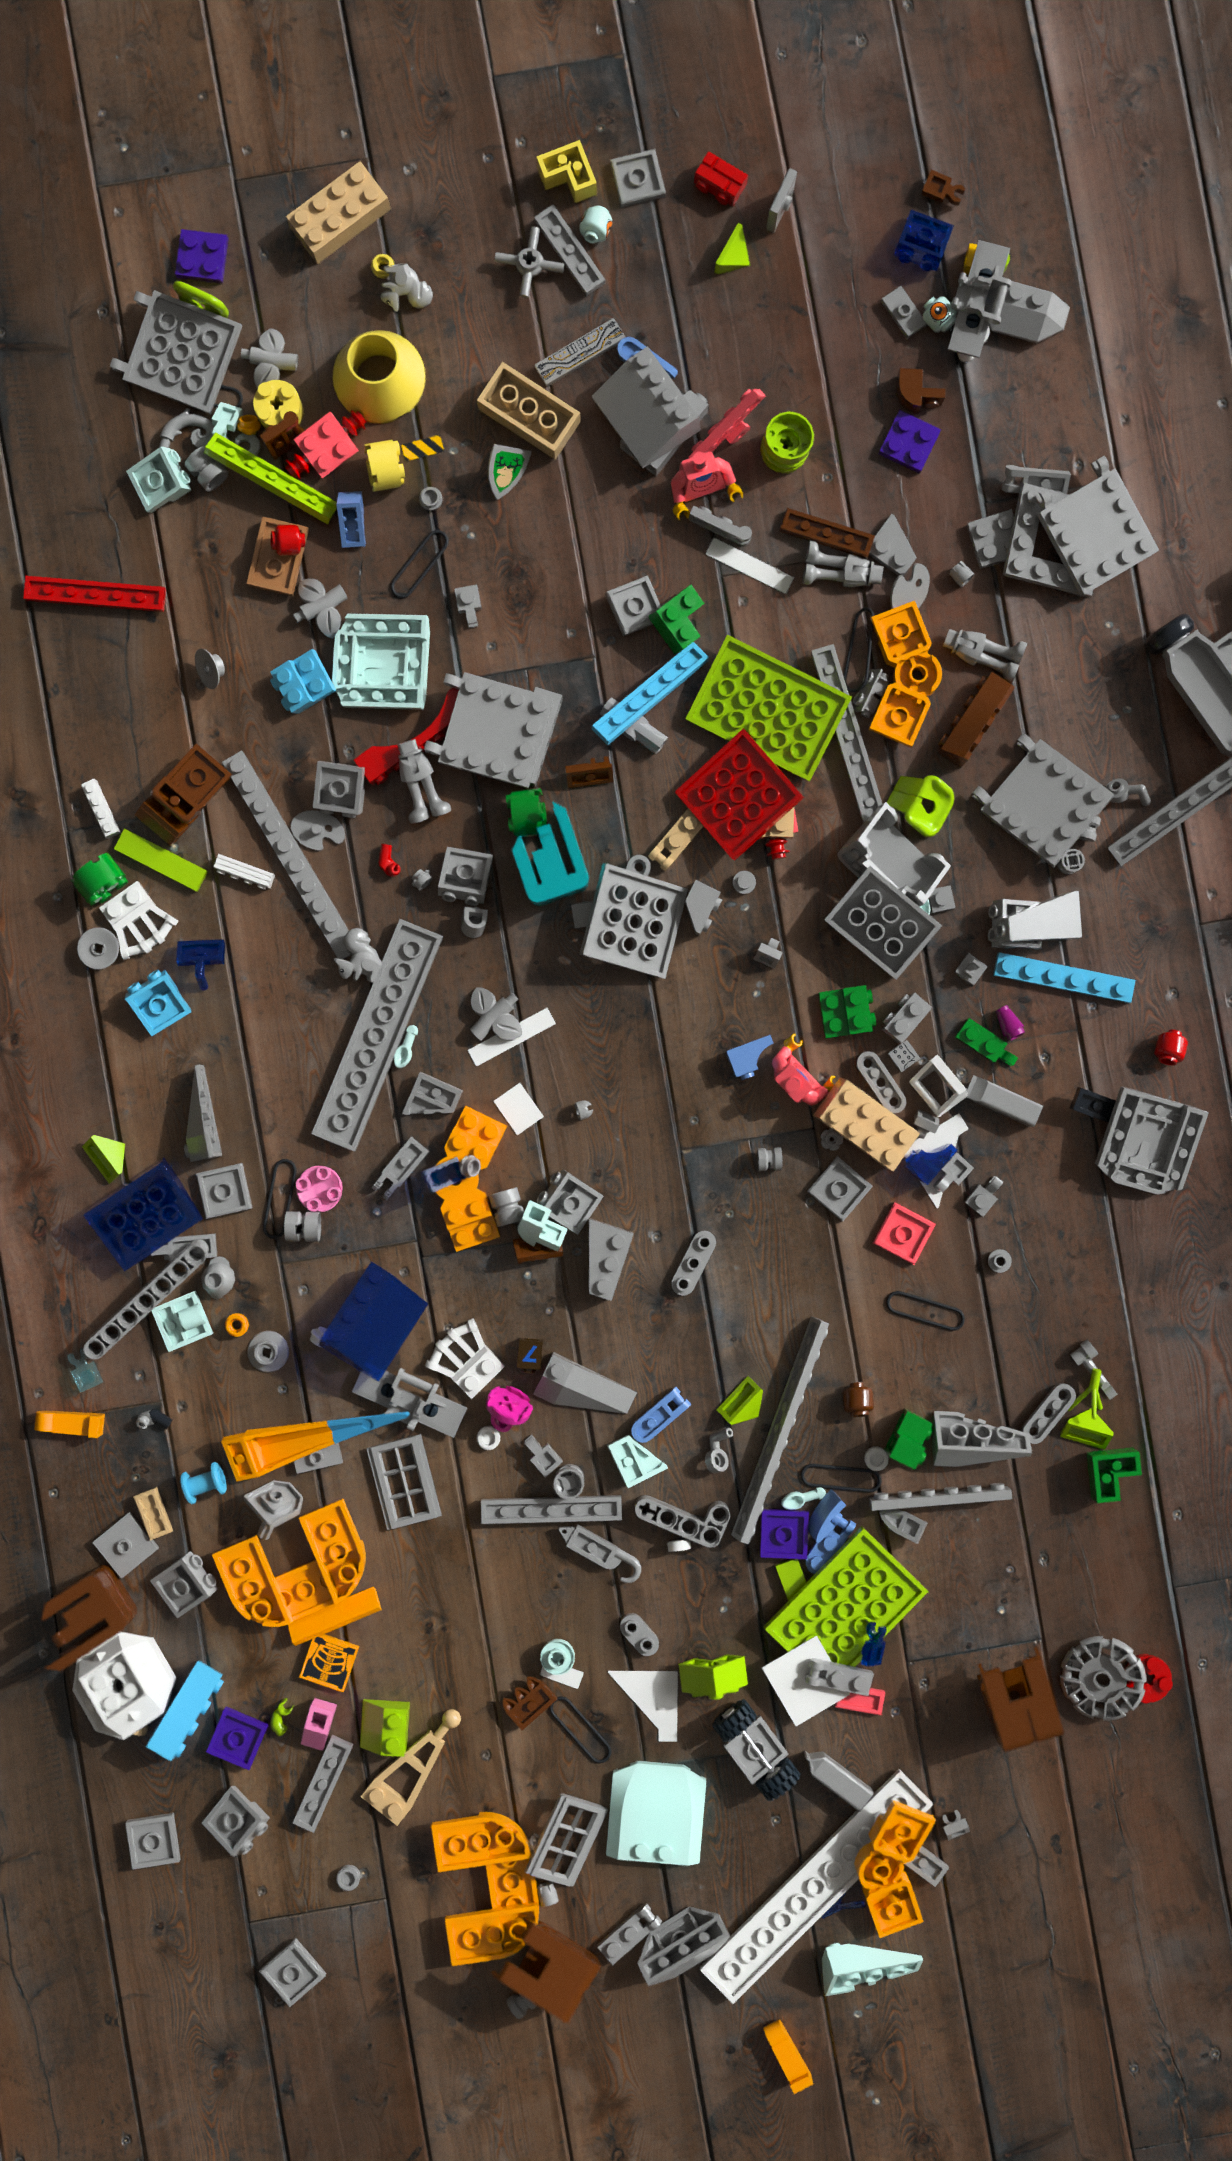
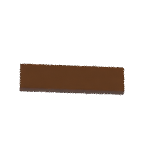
[780,508,875,559]

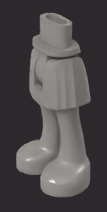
[802,541,883,587]
[943,629,1027,684]
[397,739,451,824]

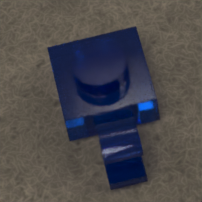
[861,1622,886,1667]

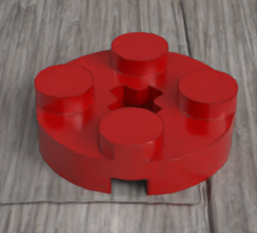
[1126,1654,1173,1703]

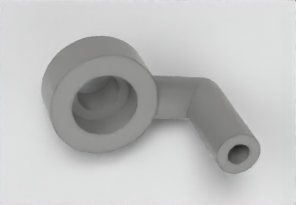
[1106,779,1151,806]
[705,1428,733,1474]

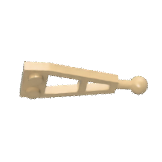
[361,1709,461,1826]

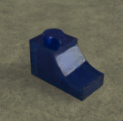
[903,1144,958,1185]

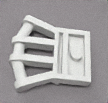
[100,881,179,960]
[425,1318,505,1399]

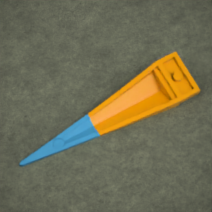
[221,1412,410,1482]

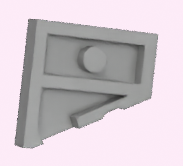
[869,514,917,576]
[402,1072,463,1115]

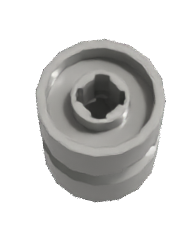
[184,446,229,491]
[488,1187,524,1227]
[284,1211,321,1242]
[554,1464,584,1499]

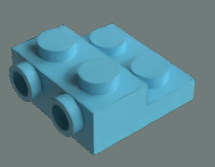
[270,649,336,714]
[125,970,191,1036]

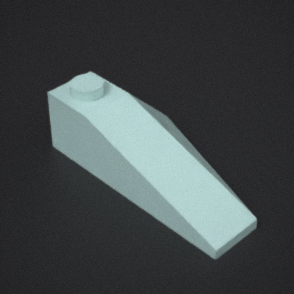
[822,1943,923,1996]

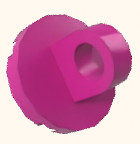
[486,1386,533,1432]

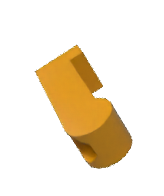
[34,1411,105,1438]
[763,2019,813,2094]

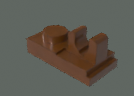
[565,756,614,788]
[513,1238,563,1264]

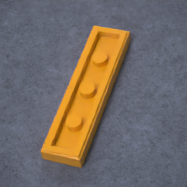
[288,1586,382,1646]

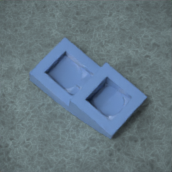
[808,1489,846,1544]

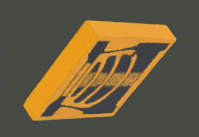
[300,1634,359,1692]

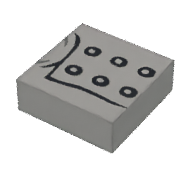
[887,1040,920,1072]

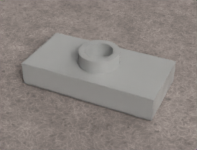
[881,286,927,339]
[294,1443,343,1474]

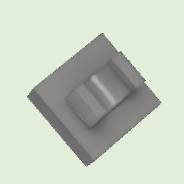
[754,938,783,969]
[954,953,988,986]
[914,1109,939,1139]
[943,1810,970,1841]

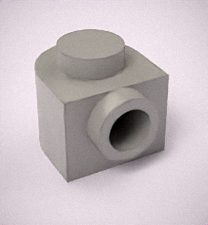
[461,907,488,938]

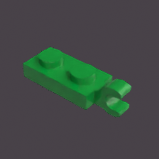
[955,1018,1018,1066]

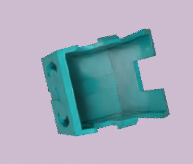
[512,802,589,907]

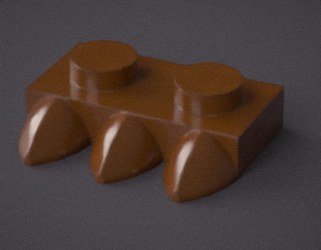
[503,1676,557,1730]

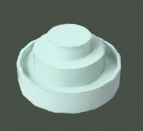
[541,1639,575,1675]

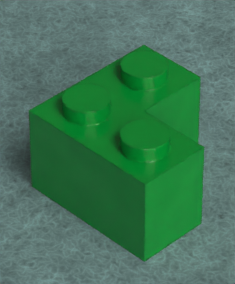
[648,585,705,654]
[884,1408,933,1469]
[1086,1447,1142,1503]

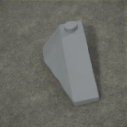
[184,1065,222,1162]
[533,1352,637,1414]
[932,1411,1032,1467]

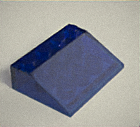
[83,1158,203,1272]
[319,1261,428,1383]

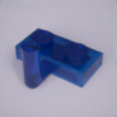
[176,939,226,990]

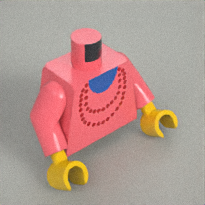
[671,451,743,520]
[772,1034,835,1106]

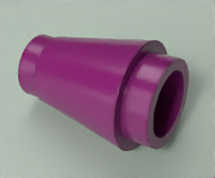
[995,1005,1025,1041]

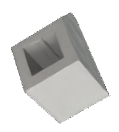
[685,880,722,936]

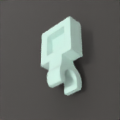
[212,402,243,438]

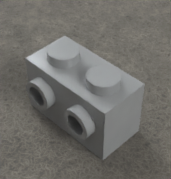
[881,992,933,1044]

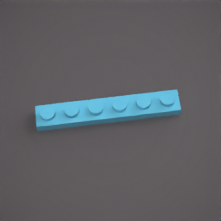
[592,642,709,745]
[993,952,1136,1003]

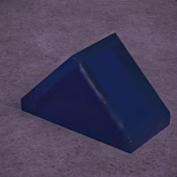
[421,1157,466,1194]

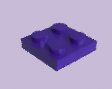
[175,229,228,284]
[879,410,941,473]
[760,1509,809,1559]
[206,1707,269,1770]

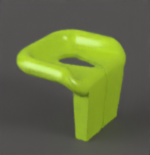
[173,281,229,318]
[886,775,954,837]

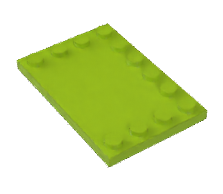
[686,635,852,782]
[764,1526,928,1667]

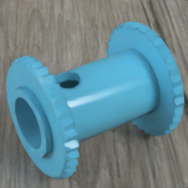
[181,1462,227,1504]

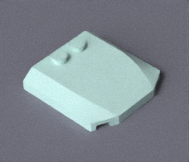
[332,614,430,710]
[606,1761,706,1866]

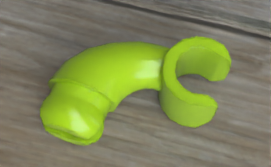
[270,1698,294,1736]

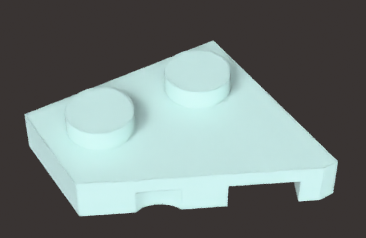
[607,1435,668,1488]

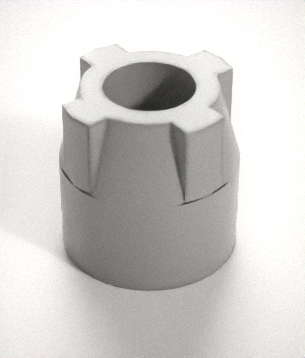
[949,561,975,587]
[537,1881,559,1907]

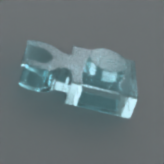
[67,1348,103,1393]

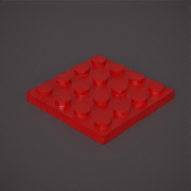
[675,729,804,861]

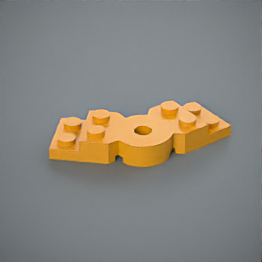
[869,600,942,748]
[432,1106,507,1252]
[855,1800,935,1938]

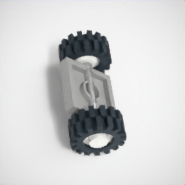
[712,1699,800,1801]

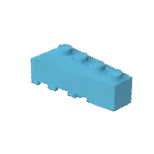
[146,1660,224,1761]

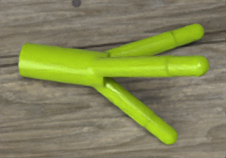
[1067,1368,1103,1419]

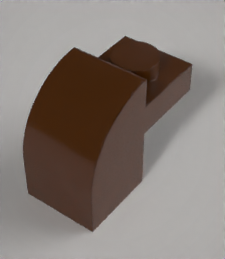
[896,368,945,414]

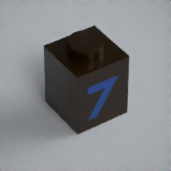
[517,1337,543,1373]

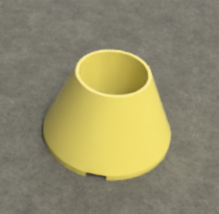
[333,331,425,423]

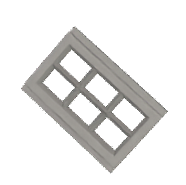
[366,1434,442,1530]
[525,1794,608,1886]

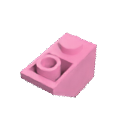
[301,1698,337,1751]

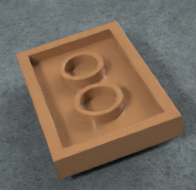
[246,517,309,596]

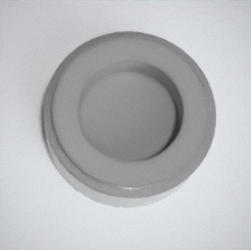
[336,1865,361,1891]

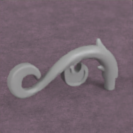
[159,408,261,456]

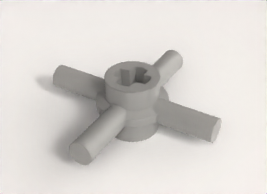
[495,227,565,298]

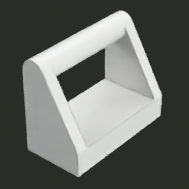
[909,1055,968,1117]

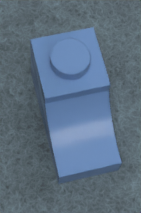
[337,491,366,548]
[726,1035,774,1080]

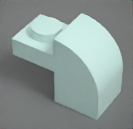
[518,1201,567,1251]

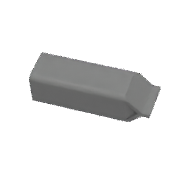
[966,1075,1043,1127]
[803,1751,873,1812]

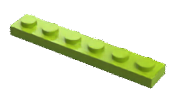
[204,432,337,524]

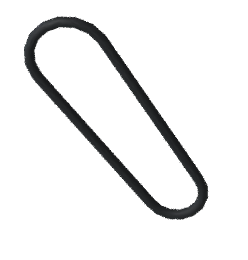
[843,607,874,693]

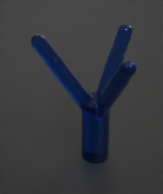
[821,1890,866,1919]

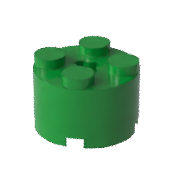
[506,788,547,838]
[71,853,128,905]

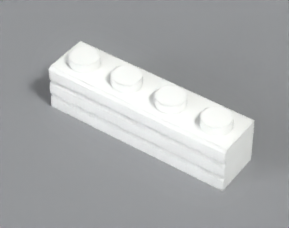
[81,779,121,839]
[214,854,275,890]

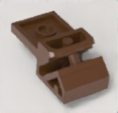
[134,743,232,847]

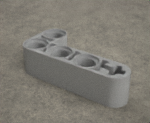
[635,1495,730,1548]

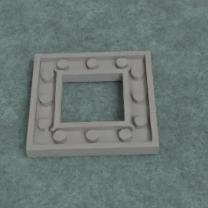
[1003,483,1093,598]

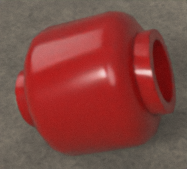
[270,525,305,556]
[1154,1029,1188,1066]

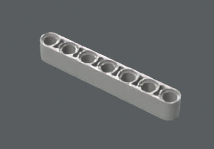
[84,1239,209,1359]

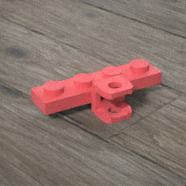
[688,389,766,458]

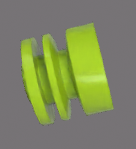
[760,411,814,473]

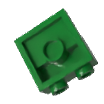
[818,985,876,1039]

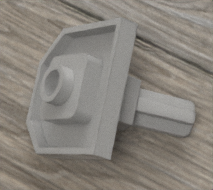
[244,1480,303,1540]

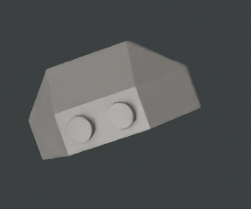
[984,281,1070,343]
[638,1907,730,1986]

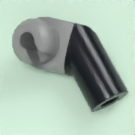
[136,1409,173,1429]

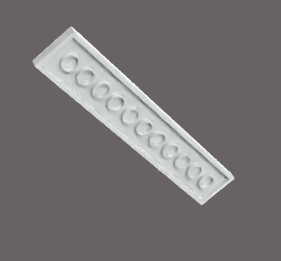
[700,1769,933,2004]

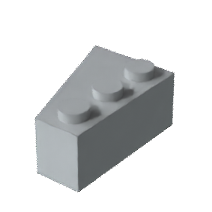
[589,1218,634,1301]

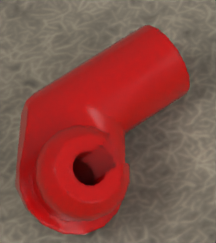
[378,844,401,877]

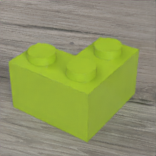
[679,1654,748,1699]

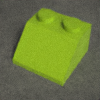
[360,1699,410,1757]

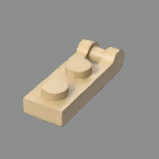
[648,808,704,872]

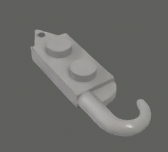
[559,1524,641,1583]

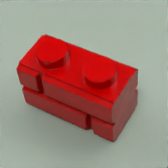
[694,152,748,206]

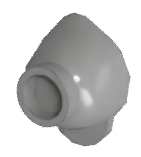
[201,1256,235,1299]

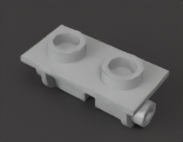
[853,669,889,718]

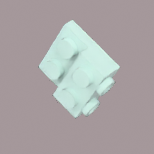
[126,447,191,513]

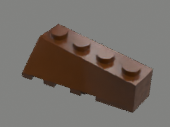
[938,672,1015,768]

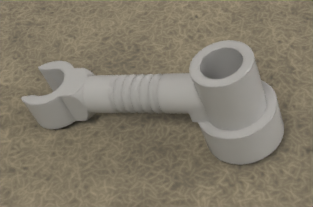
[1070,1339,1118,1400]

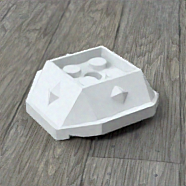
[72,1631,176,1740]

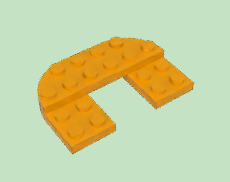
[212,1498,366,1627]
[431,1812,539,1966]

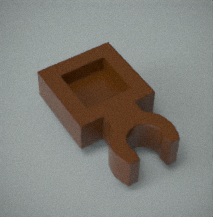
[921,169,966,206]

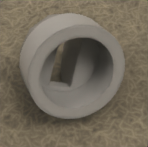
[574,1100,593,1120]

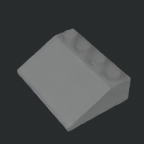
[592,346,701,468]
[824,866,942,980]

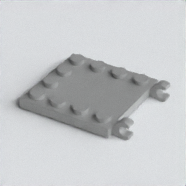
[110,290,242,414]
[1034,456,1159,596]
[424,672,554,789]
[972,733,1114,868]

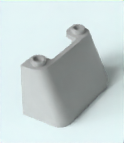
[838,802,951,907]

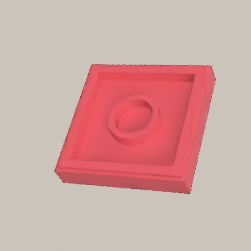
[873,1202,936,1265]

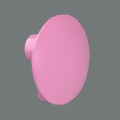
[296,1166,343,1212]

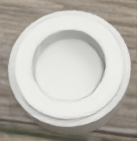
[477,1426,500,1450]
[864,1447,888,1471]
[667,1539,691,1552]

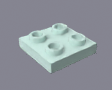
[152,1291,213,1352]

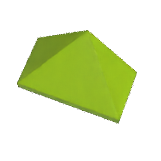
[715,223,750,274]
[82,1135,125,1184]
[717,1376,763,1425]
[1060,1408,1113,1449]

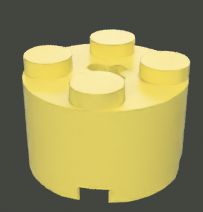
[253,380,304,434]
[364,440,405,492]

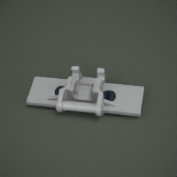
[948,240,1012,358]
[352,1362,467,1438]

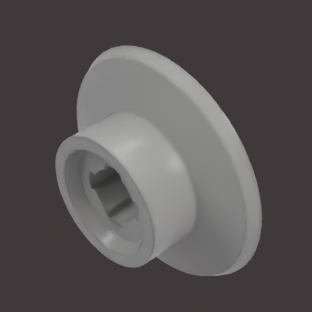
[195,649,225,689]
[77,928,119,969]
[247,1331,289,1373]

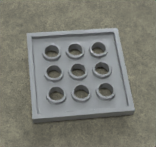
[579,863,688,979]

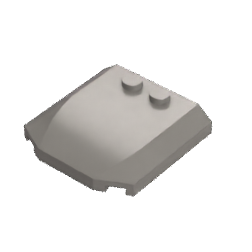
[1095,1086,1209,1194]

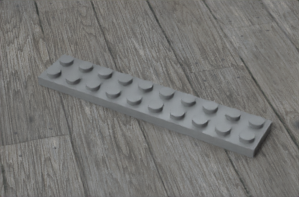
[312,919,443,1151]

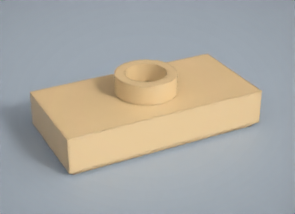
[134,1487,173,1540]

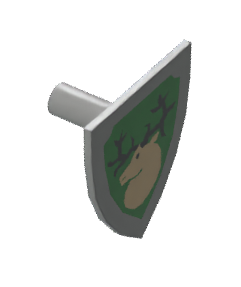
[488,444,532,500]

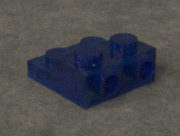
[894,210,954,271]

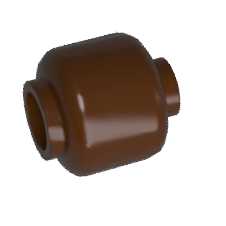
[842,1382,874,1417]

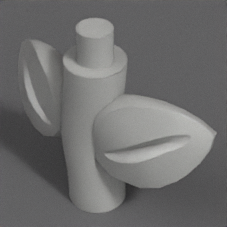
[241,329,298,390]
[293,579,348,639]
[470,987,522,1041]

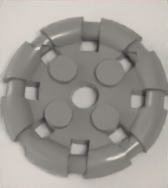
[1060,1636,1146,1721]

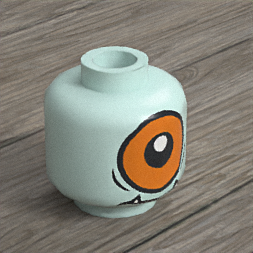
[579,205,613,243]
[923,296,957,333]

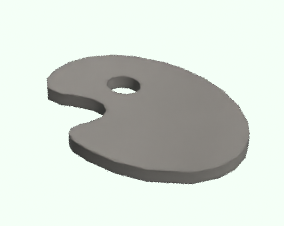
[890,563,930,609]
[291,810,345,851]

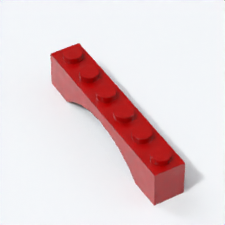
[354,688,459,786]

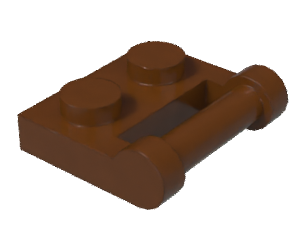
[260,411,304,460]

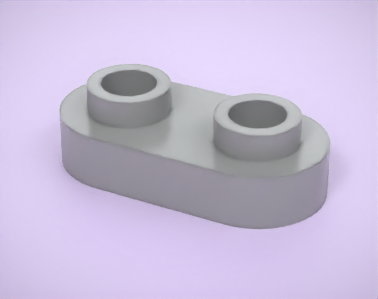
[620,1613,659,1656]

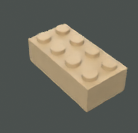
[286,161,391,264]
[477,362,581,460]
[813,1078,920,1171]

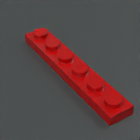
[23,576,166,612]

